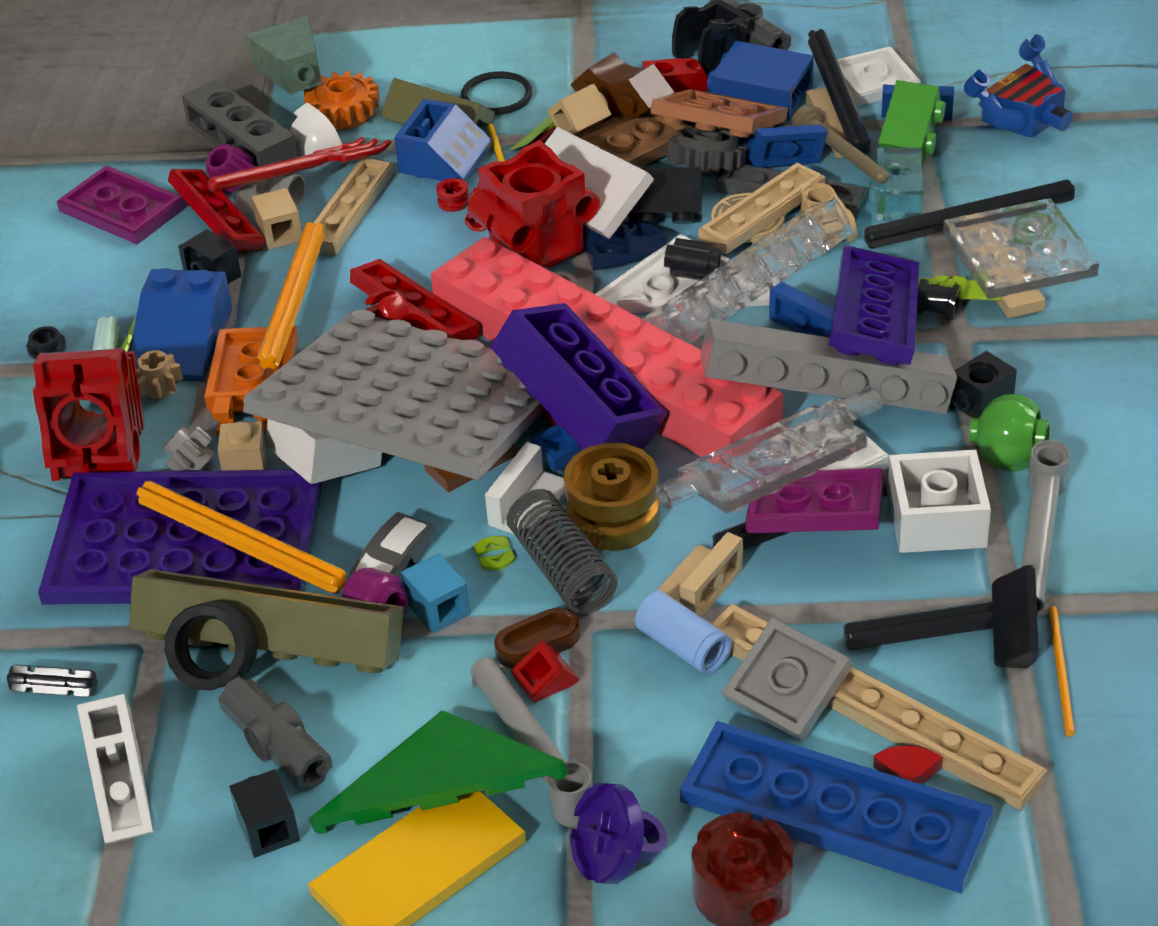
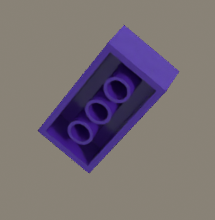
[490,303,668,451]

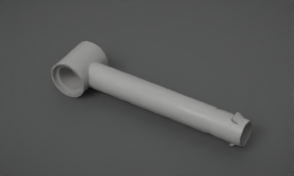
[1021,440,1071,613]
[470,657,592,827]

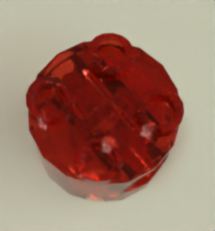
[691,812,794,926]

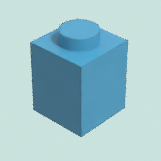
[401,553,471,634]

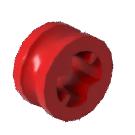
[436,178,469,212]

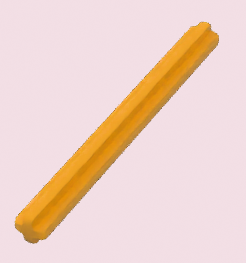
[257,222,325,370]
[136,481,347,594]

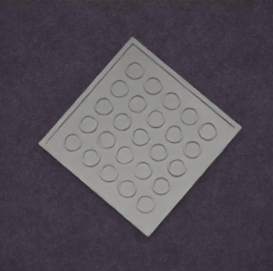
[243,310,546,480]

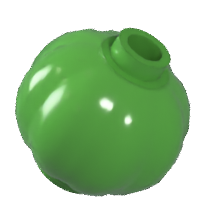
[969,394,1050,471]

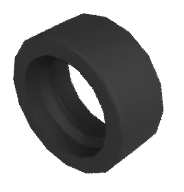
[164,601,258,691]

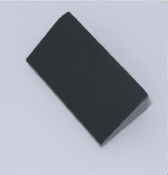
[992,565,1039,668]

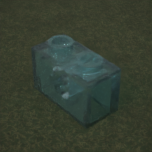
[869,148,923,221]

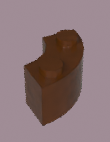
[570,52,674,117]

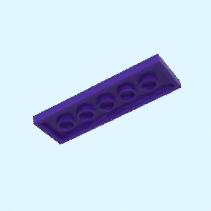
[828,245,919,365]

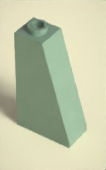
[245,16,322,94]

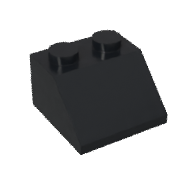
[628,167,703,224]

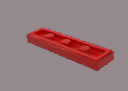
[168,169,265,250]

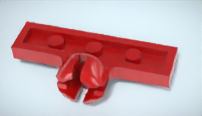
[350,259,479,341]

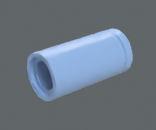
[635,590,732,675]

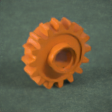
[304,71,380,130]

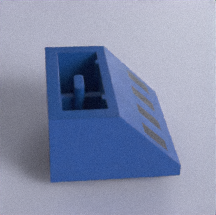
[394,99,492,182]

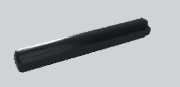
[843,601,993,650]

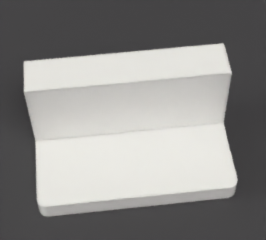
[485,442,566,539]

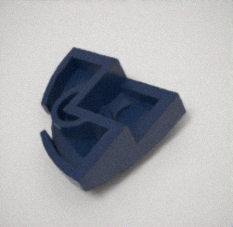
[583,219,667,270]

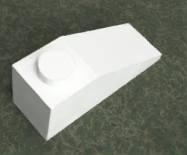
[77,694,154,845]

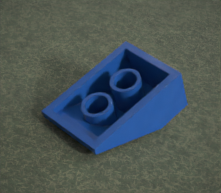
[130,268,232,382]

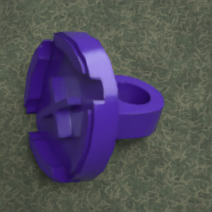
[570,783,668,884]

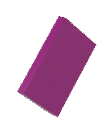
[57,165,186,244]
[745,468,884,533]

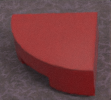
[873,746,943,784]

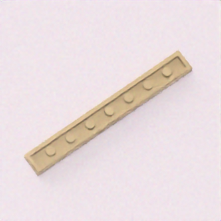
[711,604,1048,811]

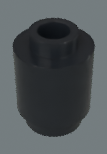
[664,238,721,281]

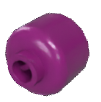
[342,568,408,616]

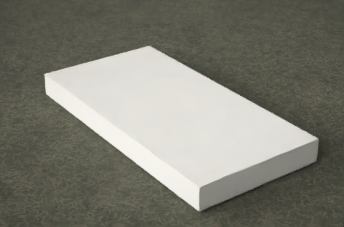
[545,127,654,239]

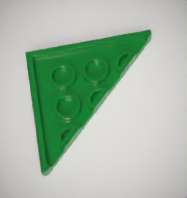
[309,710,568,834]

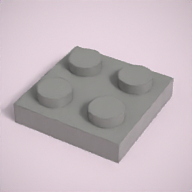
[722,617,853,742]

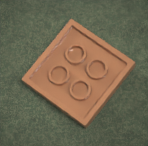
[651,89,788,137]

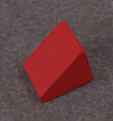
[509,640,580,703]

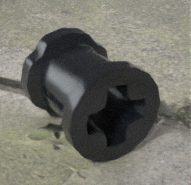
[917,279,961,320]

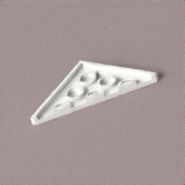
[595,234,776,313]

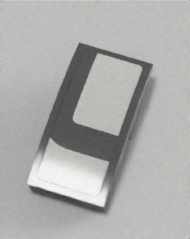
[349,512,436,578]

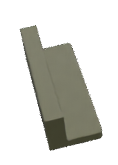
[381,78,495,125]

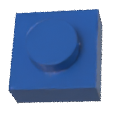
[530,424,581,472]

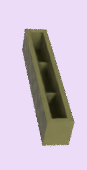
[129,569,404,673]

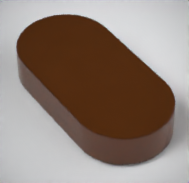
[494,608,580,668]

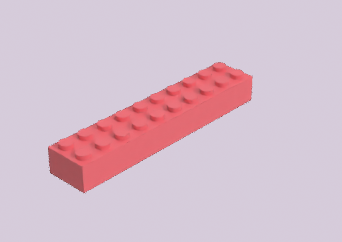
[431,237,783,474]

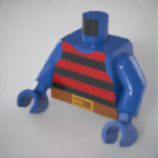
[964,34,1073,137]

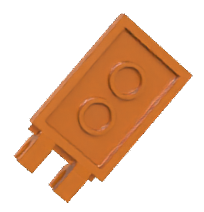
[204,326,298,436]

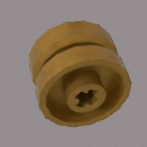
[563,443,660,551]

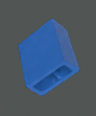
[707,41,814,121]

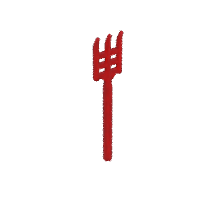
[207,137,391,192]

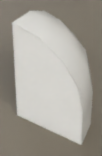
[286,103,342,156]

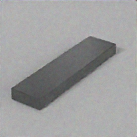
[717,164,868,219]

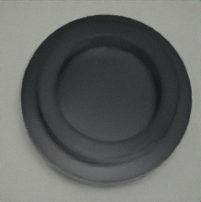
[26,326,66,359]

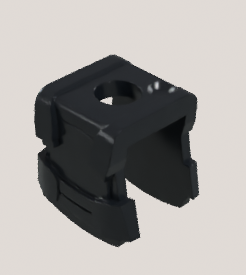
[672,0,750,77]

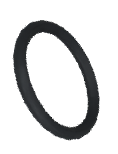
[461,71,532,115]

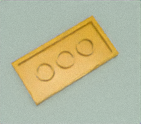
[308,791,526,926]

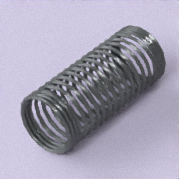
[506,489,618,615]

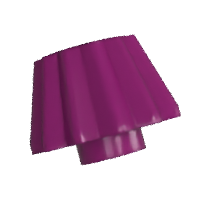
[205,144,255,194]

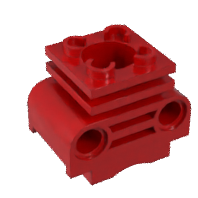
[33,348,145,481]

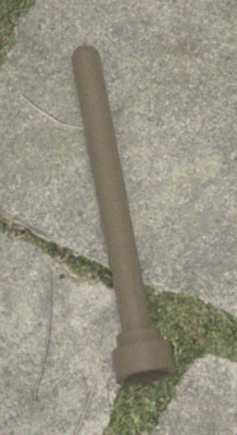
[793,105,889,184]

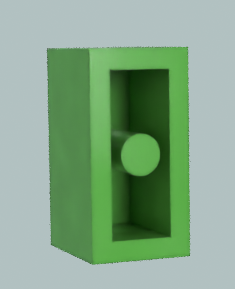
[878,80,946,167]

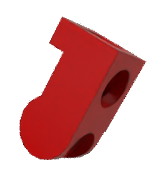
[642,58,708,94]

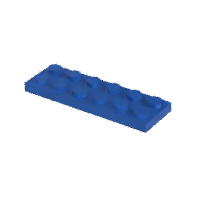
[680,721,994,894]

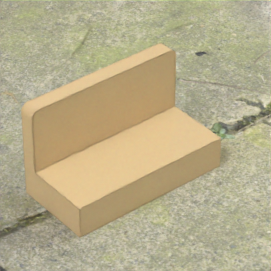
[657,532,743,617]

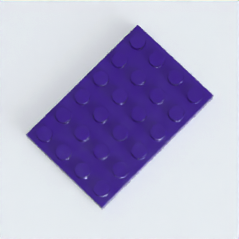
[38,470,323,605]

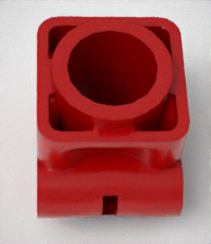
[467,140,600,269]

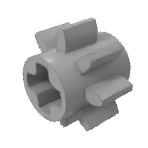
[162,425,214,471]

